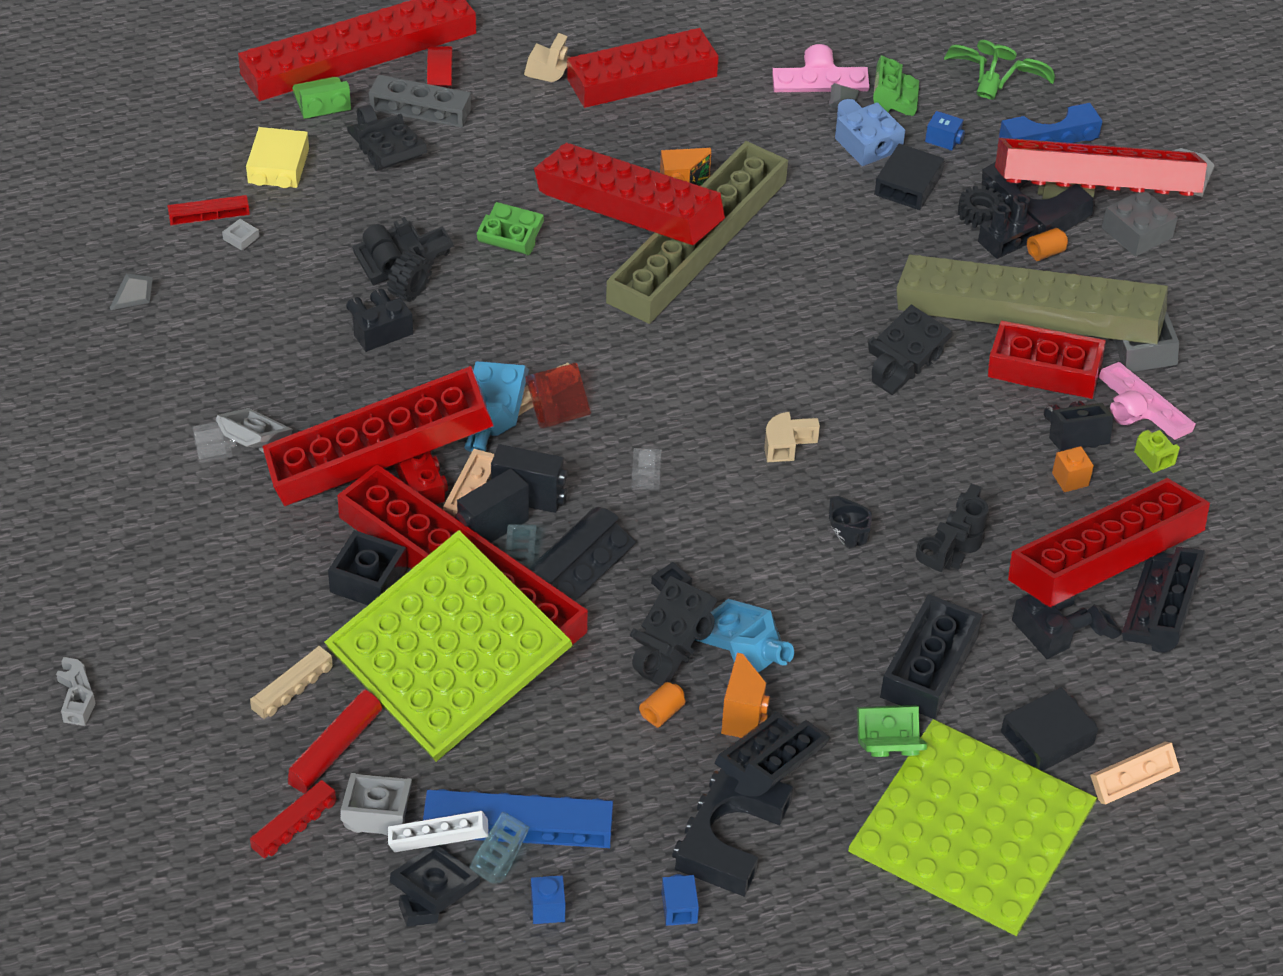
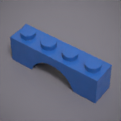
[999,103,1102,143]

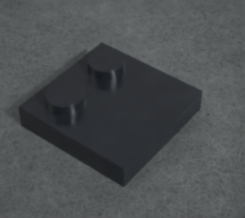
[390,845,480,915]

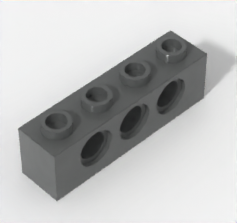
[369,74,471,128]

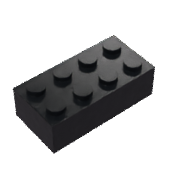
[880,594,982,719]

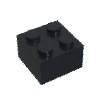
[328,530,407,605]

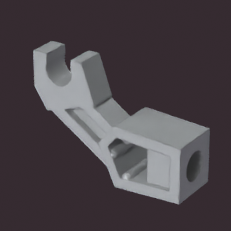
[56,657,96,726]

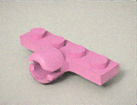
[772,44,869,92]
[1099,362,1196,440]

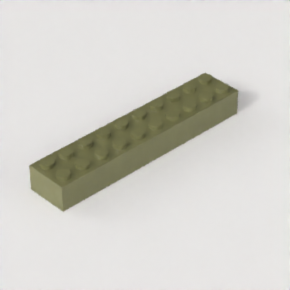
[606,141,788,324]
[897,254,1168,345]

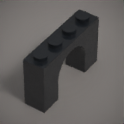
[981,161,1093,234]
[672,769,793,897]

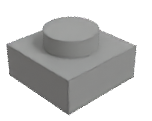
[222,219,259,250]

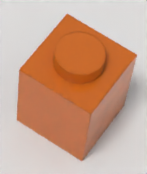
[1052,446,1094,492]

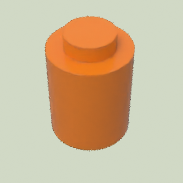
[1027,228,1068,261]
[639,682,685,728]

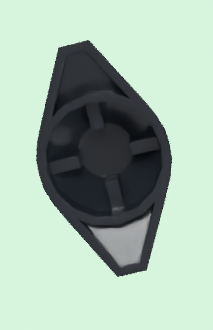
[829,496,872,549]

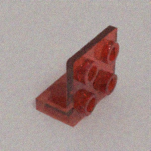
[525,363,591,429]

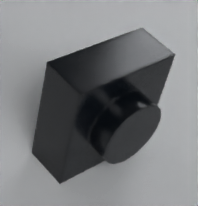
[651,562,692,591]
[1086,604,1122,639]
[399,895,439,927]

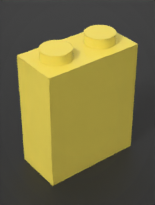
[246,127,309,188]

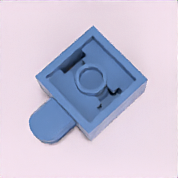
[835,99,905,166]

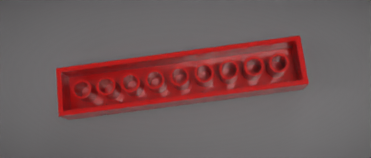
[238,0,476,101]
[337,464,588,666]

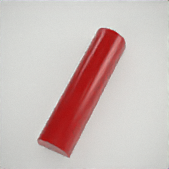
[288,689,382,793]

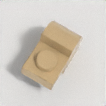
[524,33,570,82]
[764,412,820,462]

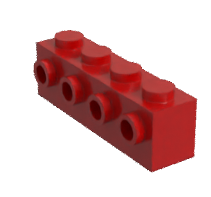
[394,450,448,504]

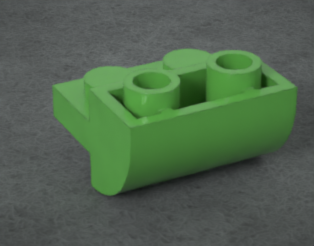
[873,55,919,116]
[477,202,544,255]

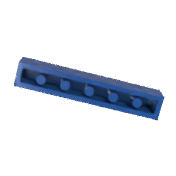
[423,789,613,848]

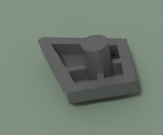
[829,83,860,109]
[110,274,153,310]

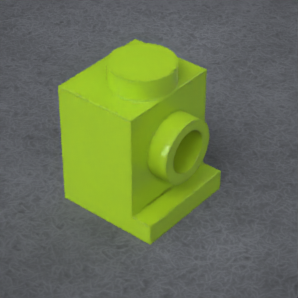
[1134,430,1180,473]

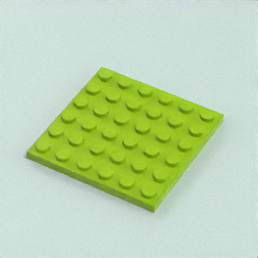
[324,530,573,762]
[848,719,1097,936]

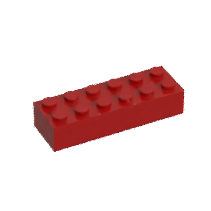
[567,28,718,108]

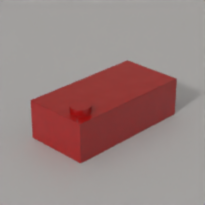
[988,320,1106,399]

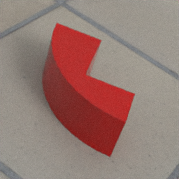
[427,46,453,89]

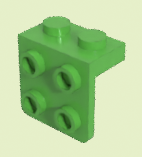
[293,77,351,119]
[857,705,927,757]

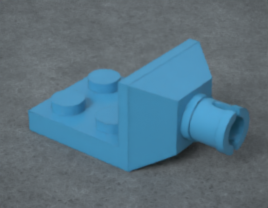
[464,361,529,452]
[695,599,794,672]

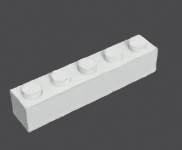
[388,811,488,852]

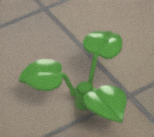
[944,40,1055,100]

